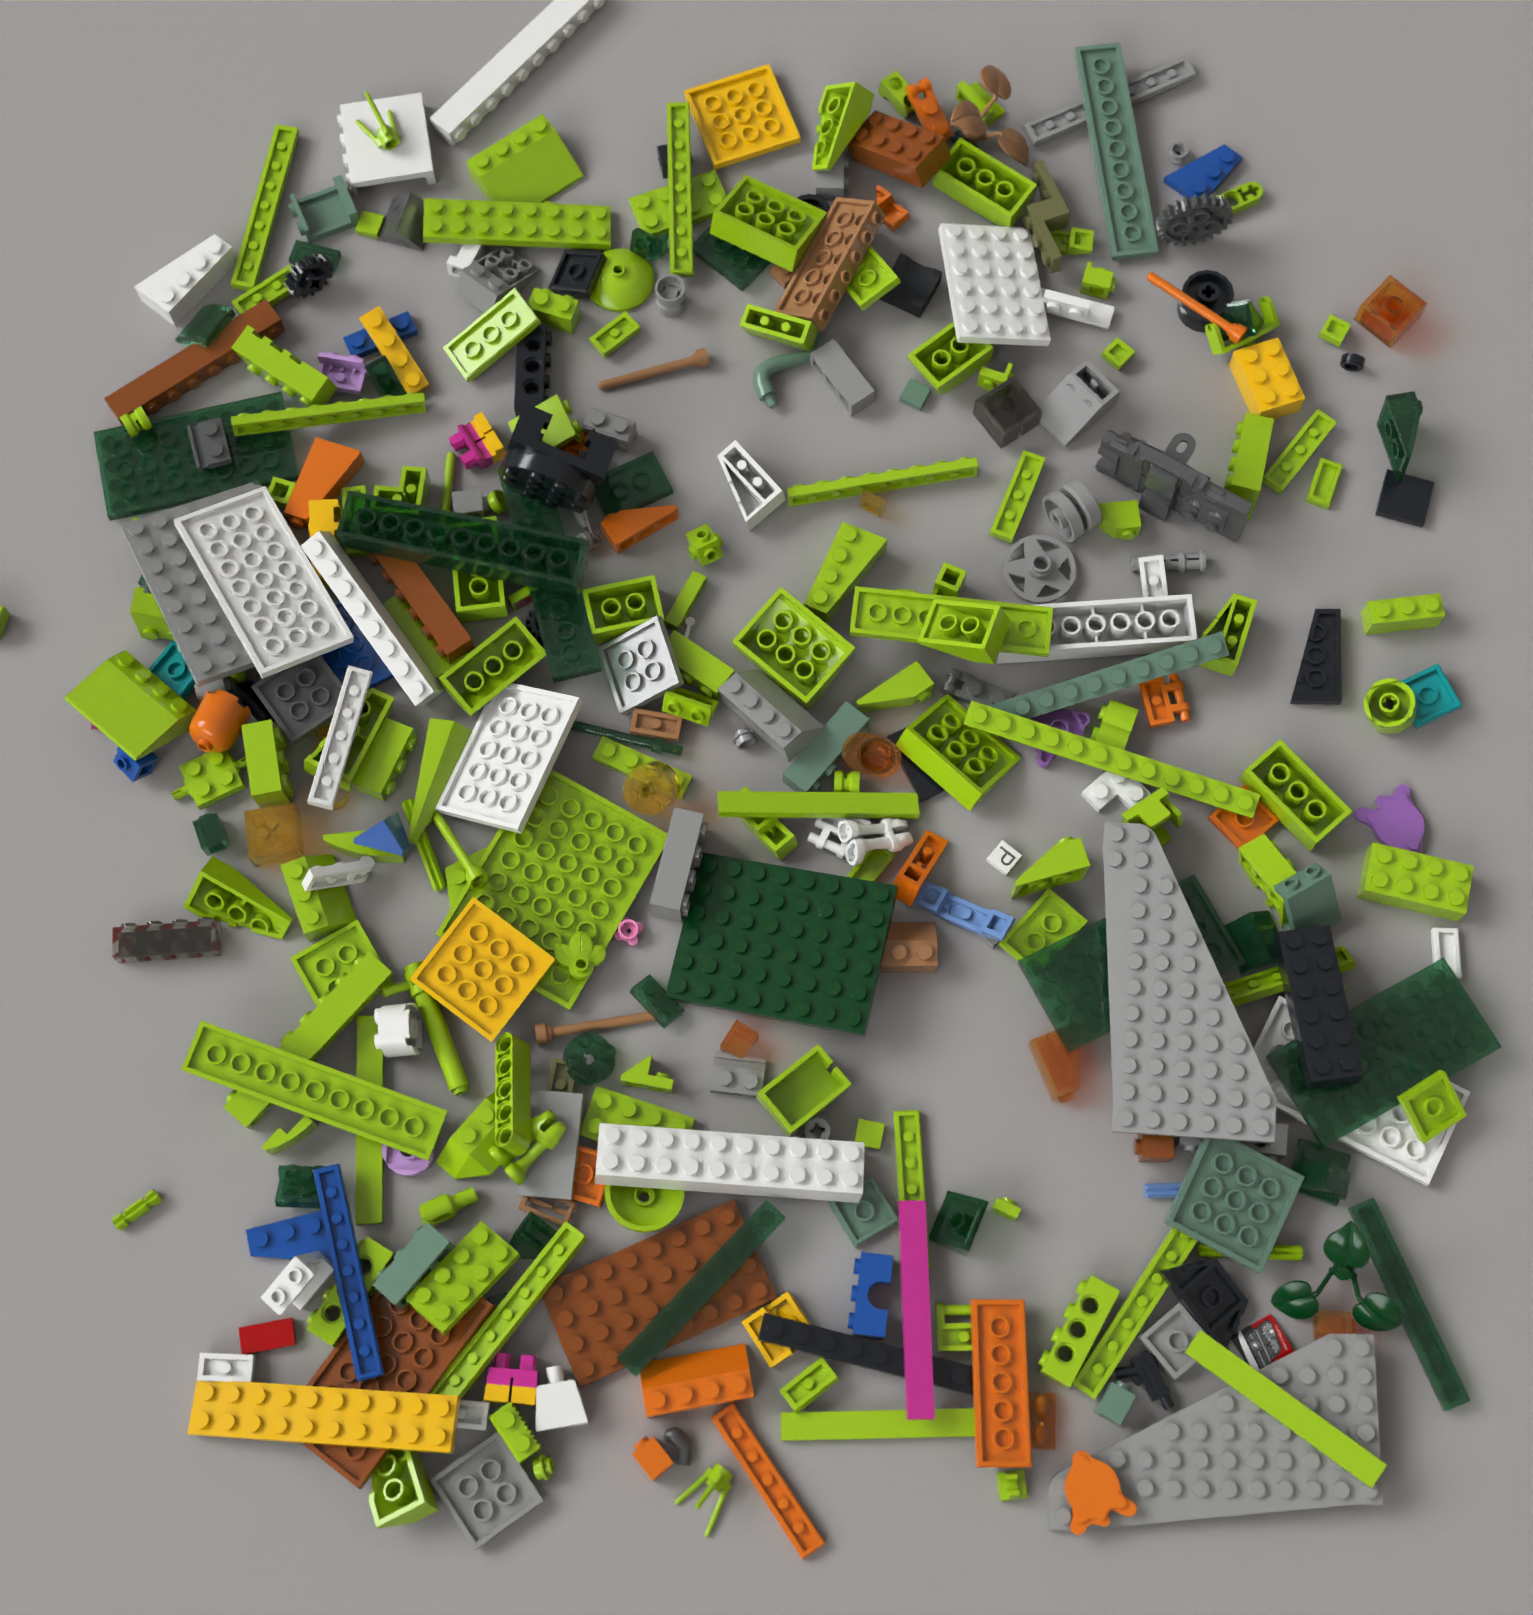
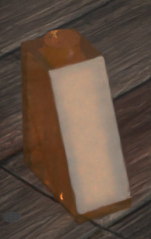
[1028,1022,1080,1104]

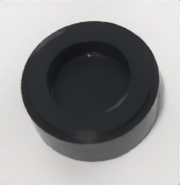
[1340,353,1365,372]

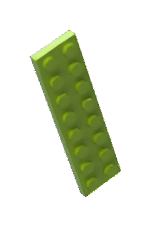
[423,198,611,250]
[849,586,1053,657]

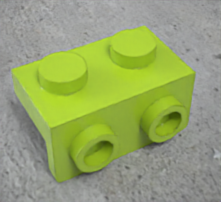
[662,687,719,727]

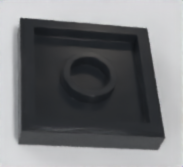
[548,250,607,297]
[1375,469,1434,528]

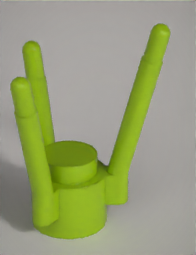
[355,91,401,150]
[674,1463,734,1537]

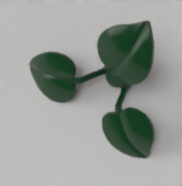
[1271,1221,1401,1331]

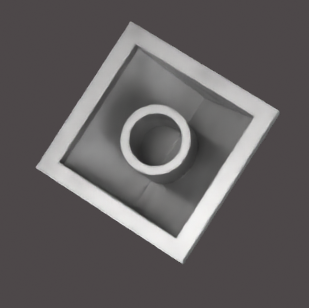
[378,192,425,251]

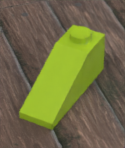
[856,661,934,713]

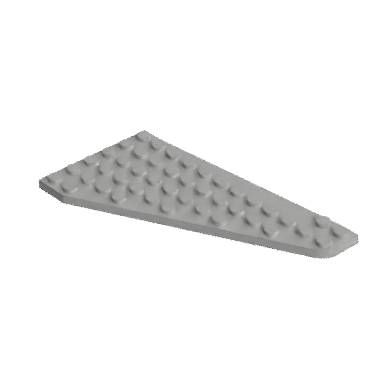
[1103,822,1277,1144]
[1048,1334,1383,1531]

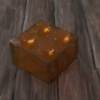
[1354,275,1427,348]

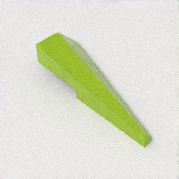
[408,718,472,844]

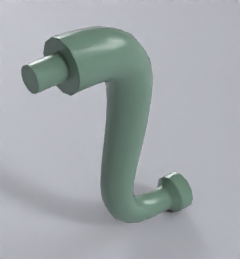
[753,331,824,409]

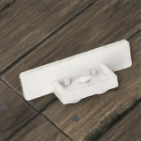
[1041,288,1114,329]

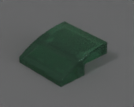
[175,304,236,348]

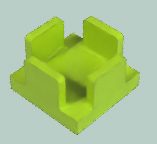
[1122,787,1183,847]

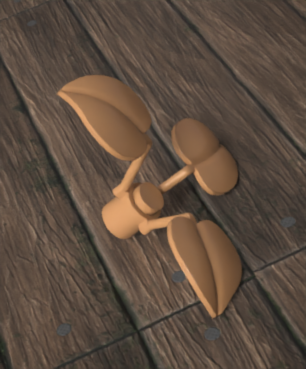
[950,65,1029,166]

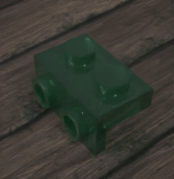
[275,1164,325,1208]

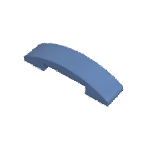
[915,881,1015,941]

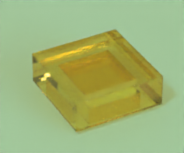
[859,489,885,517]

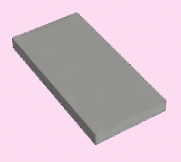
[519,1090,584,1200]

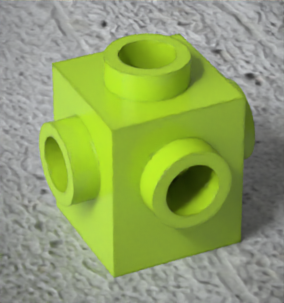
[685,523,724,567]

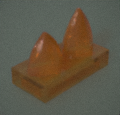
[1029,1392,1056,1450]

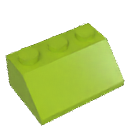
[280,854,357,942]

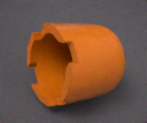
[189,689,252,753]

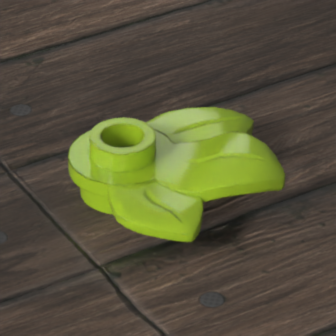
[554,931,606,980]

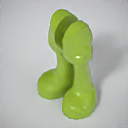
[488,1109,567,1186]

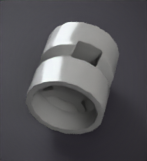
[655,274,687,318]

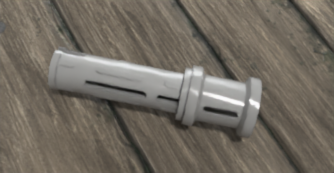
[1130,550,1206,573]

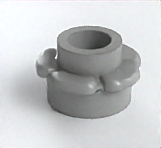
[1167,141,1189,164]
[733,728,756,750]

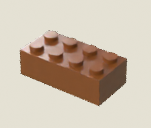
[848,110,951,188]

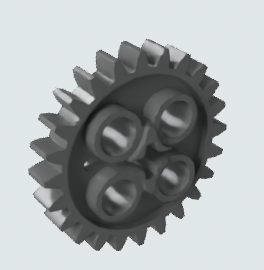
[1155,193,1233,246]

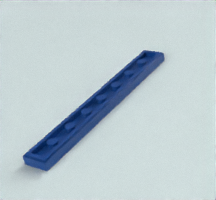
[313,1163,385,1382]

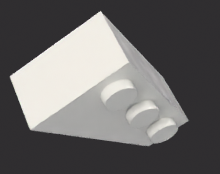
[717,440,786,531]

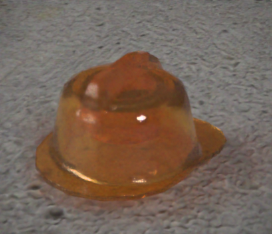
[842,732,902,778]

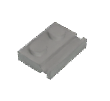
[710,1053,766,1097]

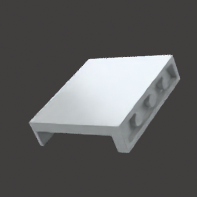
[337,92,436,196]

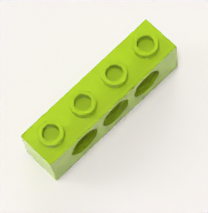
[306,1236,395,1347]
[1038,1275,1120,1389]

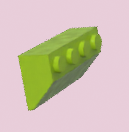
[438,616,548,716]

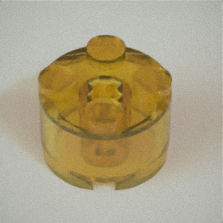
[623,761,680,815]

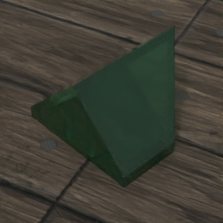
[1218,299,1264,341]
[509,1211,557,1259]

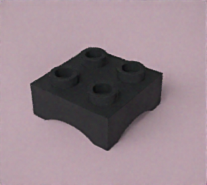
[880,253,942,318]

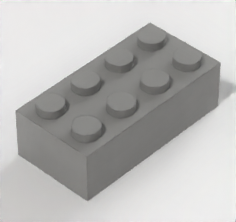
[650,807,709,923]

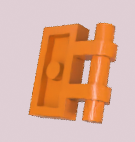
[1138,673,1191,729]

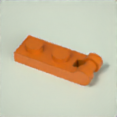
[905,77,953,141]

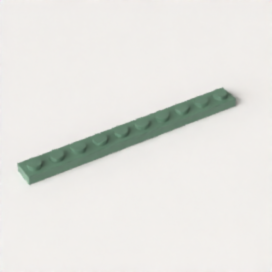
[988,631,1230,719]

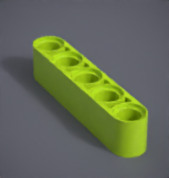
[495,1032,531,1156]

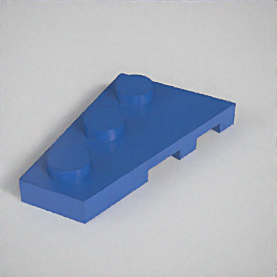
[1163,144,1243,199]
[246,1211,332,1262]

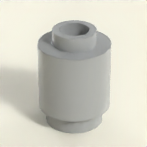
[194,677,233,703]

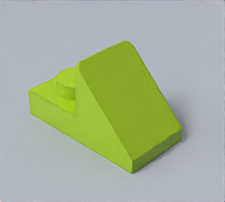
[620,1055,675,1094]

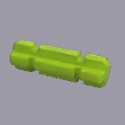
[112,1189,162,1231]

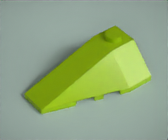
[812,81,875,172]
[183,856,293,940]

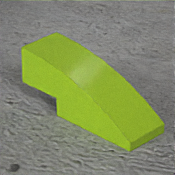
[739,786,799,861]
[323,830,405,863]

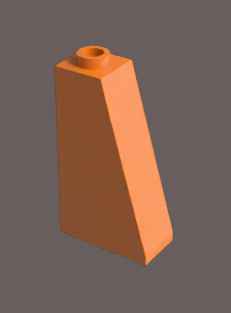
[284,437,364,529]

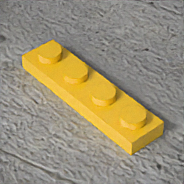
[359,306,430,394]

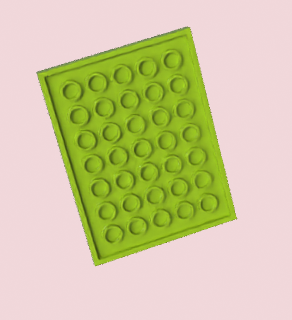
[436,769,667,1011]

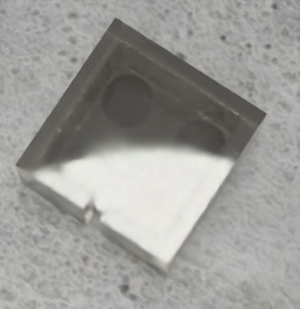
[973,376,1042,449]

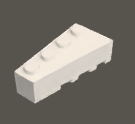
[134,234,237,326]

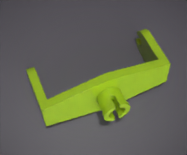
[1205,296,1280,355]

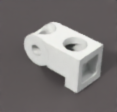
[446,244,484,278]

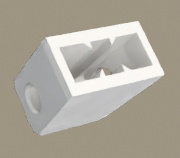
[535,1365,590,1433]

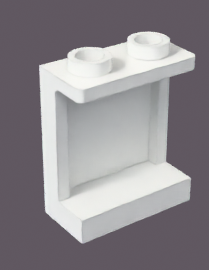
[261,1251,334,1315]

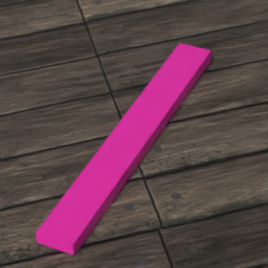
[898,1200,935,1420]

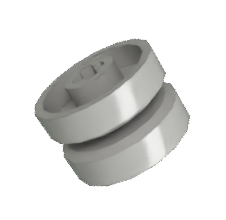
[1042,479,1102,542]

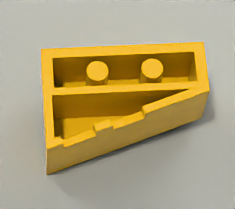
[308,499,345,588]

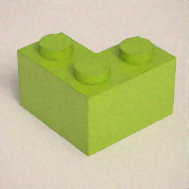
[371,465,431,524]

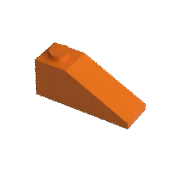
[600,505,679,555]
[893,830,949,906]

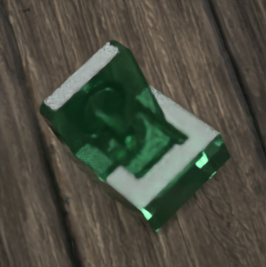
[630,227,668,262]

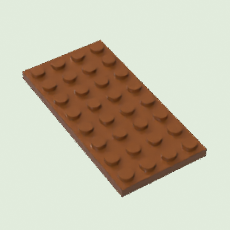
[542,1200,777,1388]
[302,1290,495,1490]

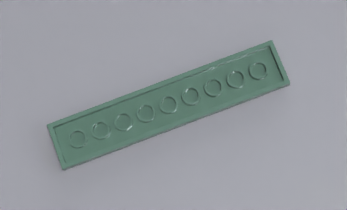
[1074,42,1159,260]

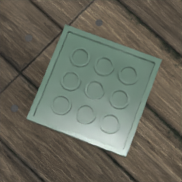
[1164,1139,1304,1273]

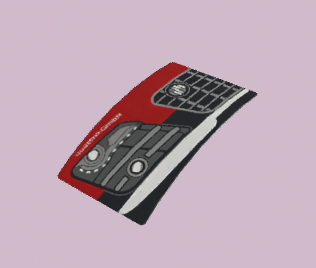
[1231,1315,1294,1370]

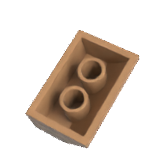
[880,922,938,973]

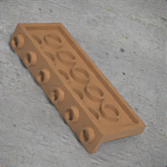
[774,197,886,331]

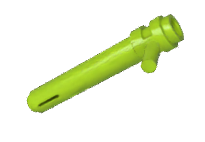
[381,961,470,1096]

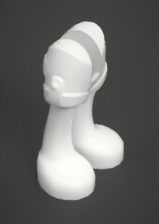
[838,818,913,866]

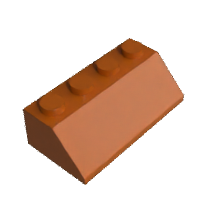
[639,1343,755,1418]

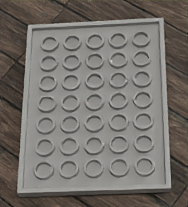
[120,480,262,687]

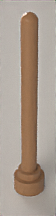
[598,348,710,390]
[535,1011,659,1045]

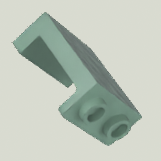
[288,175,359,244]
[1274,863,1342,931]

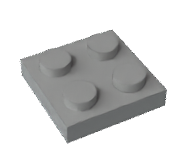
[1138,1302,1205,1380]

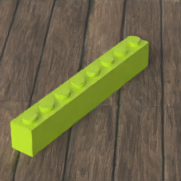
[223,951,395,1129]

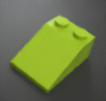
[917,599,1011,664]
[1010,836,1090,899]

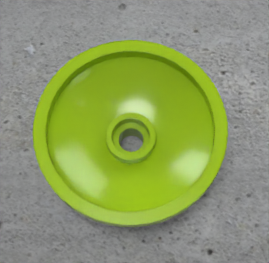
[589,248,654,312]
[605,1185,685,1233]

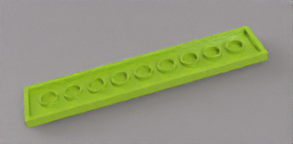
[181,1020,448,1161]

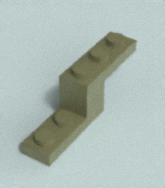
[1023,160,1070,274]

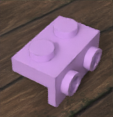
[317,352,368,396]

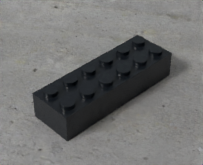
[1273,925,1364,1091]

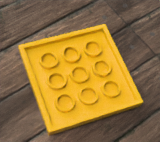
[684,64,801,170]
[409,897,556,1043]

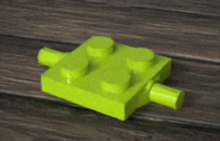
[171,750,247,810]

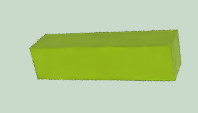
[665,570,707,632]

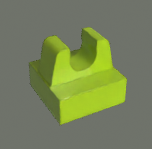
[996,1469,1028,1501]

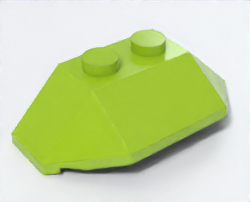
[436,1092,500,1180]

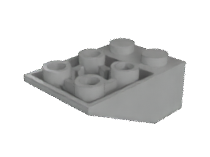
[456,246,540,313]
[1032,359,1120,448]

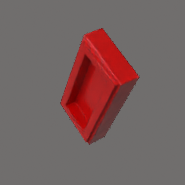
[238,1318,297,1355]

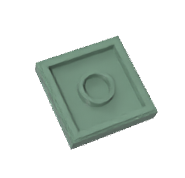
[827,1175,899,1248]

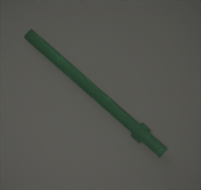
[570,721,683,756]

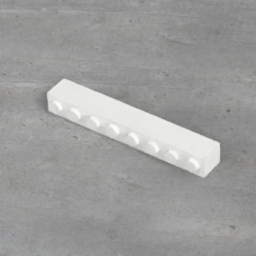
[301,531,444,706]

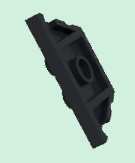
[1159,1258,1249,1350]

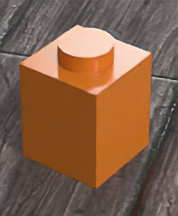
[632,1436,675,1481]

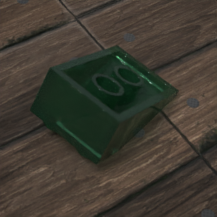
[1376,391,1423,483]

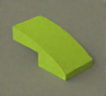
[1050,227,1094,255]
[261,1116,318,1154]

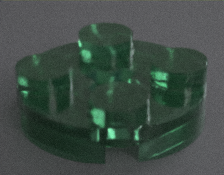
[563,1032,616,1086]

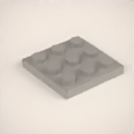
[598,616,684,715]
[430,1431,544,1550]

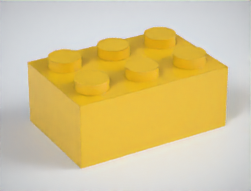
[1229,337,1305,419]

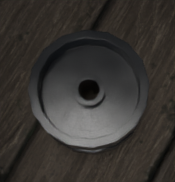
[1177,270,1234,332]

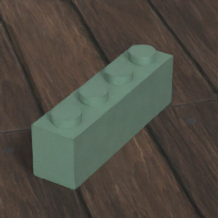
[783,701,870,792]

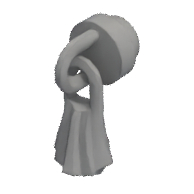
[572,510,601,552]

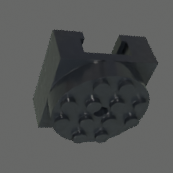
[498,403,618,513]

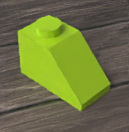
[1097,500,1142,540]

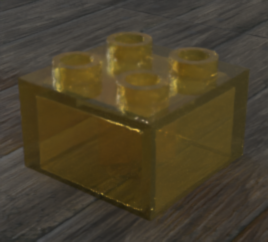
[244,803,305,867]

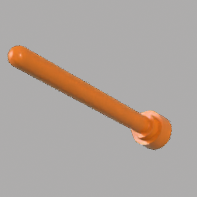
[1147,272,1248,344]

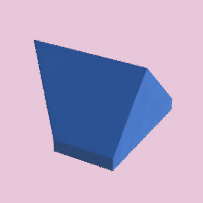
[353,812,410,856]

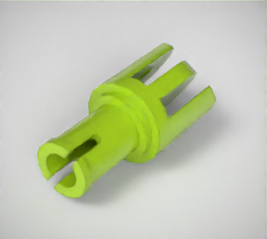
[419,1186,479,1227]

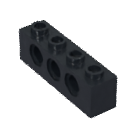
[514,323,552,417]

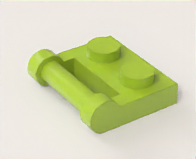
[935,1302,972,1352]

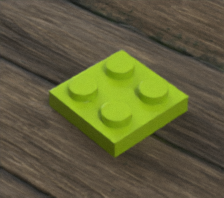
[1397,1070,1467,1143]

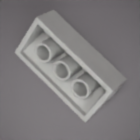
[718,669,825,762]

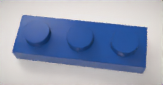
[343,311,418,358]

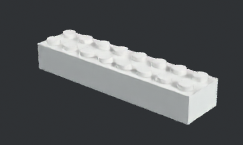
[996,594,1197,664]

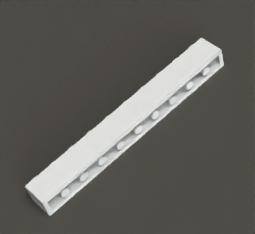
[430,0,606,146]

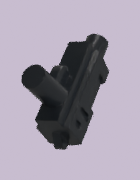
[1114,1350,1175,1411]

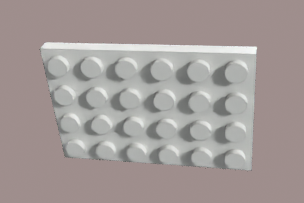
[938,223,1051,346]
[435,683,583,834]

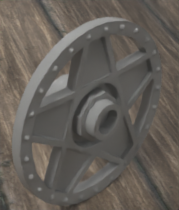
[1003,535,1076,604]

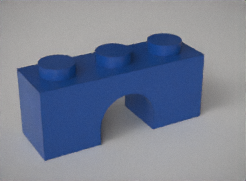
[848,1252,893,1339]

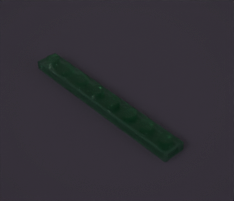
[1348,1198,1471,1412]
[617,1199,786,1378]

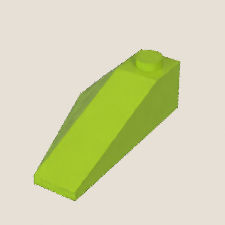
[369,1450,439,1529]

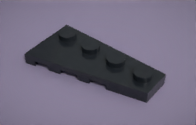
[1290,609,1342,705]

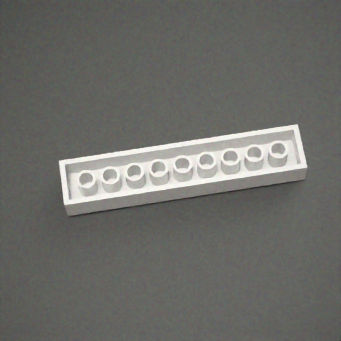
[595,1123,864,1203]

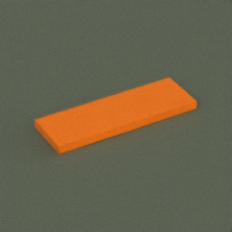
[970,1299,1032,1468]

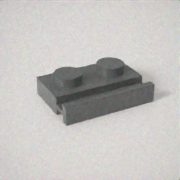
[187,417,233,472]

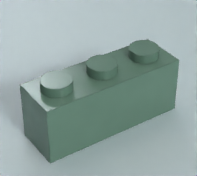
[373,1222,455,1311]

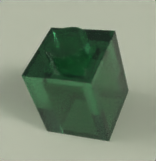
[193,813,231,856]

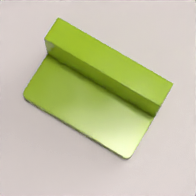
[955,80,1005,127]

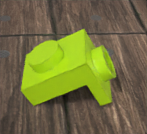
[977,362,1015,394]

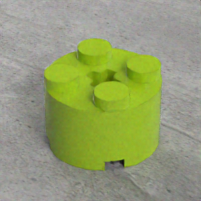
[1363,678,1417,734]

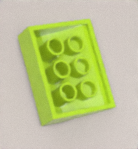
[466,114,584,203]
[710,174,827,272]
[732,586,856,710]
[65,650,196,761]
[895,693,1021,811]

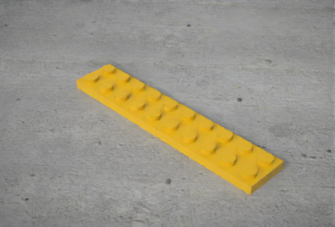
[187,1381,460,1454]

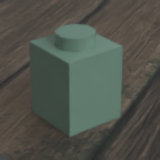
[1093,1380,1136,1426]

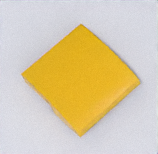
[742,1291,811,1368]

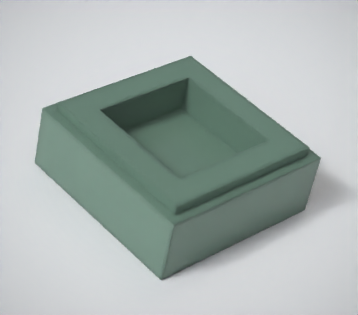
[899,378,932,411]

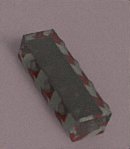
[112,917,221,963]

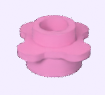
[614,917,644,946]

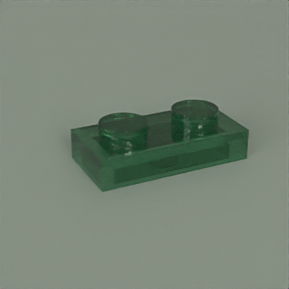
[630,974,685,1029]

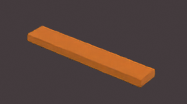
[711,1402,825,1559]

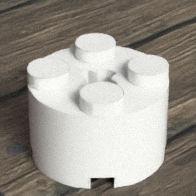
[374,1003,423,1058]

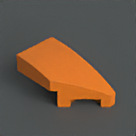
[876,185,910,232]

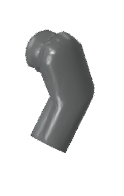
[664,1427,692,1466]

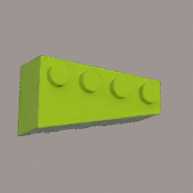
[304,687,394,792]

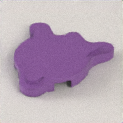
[1030,708,1091,768]
[1354,784,1425,853]

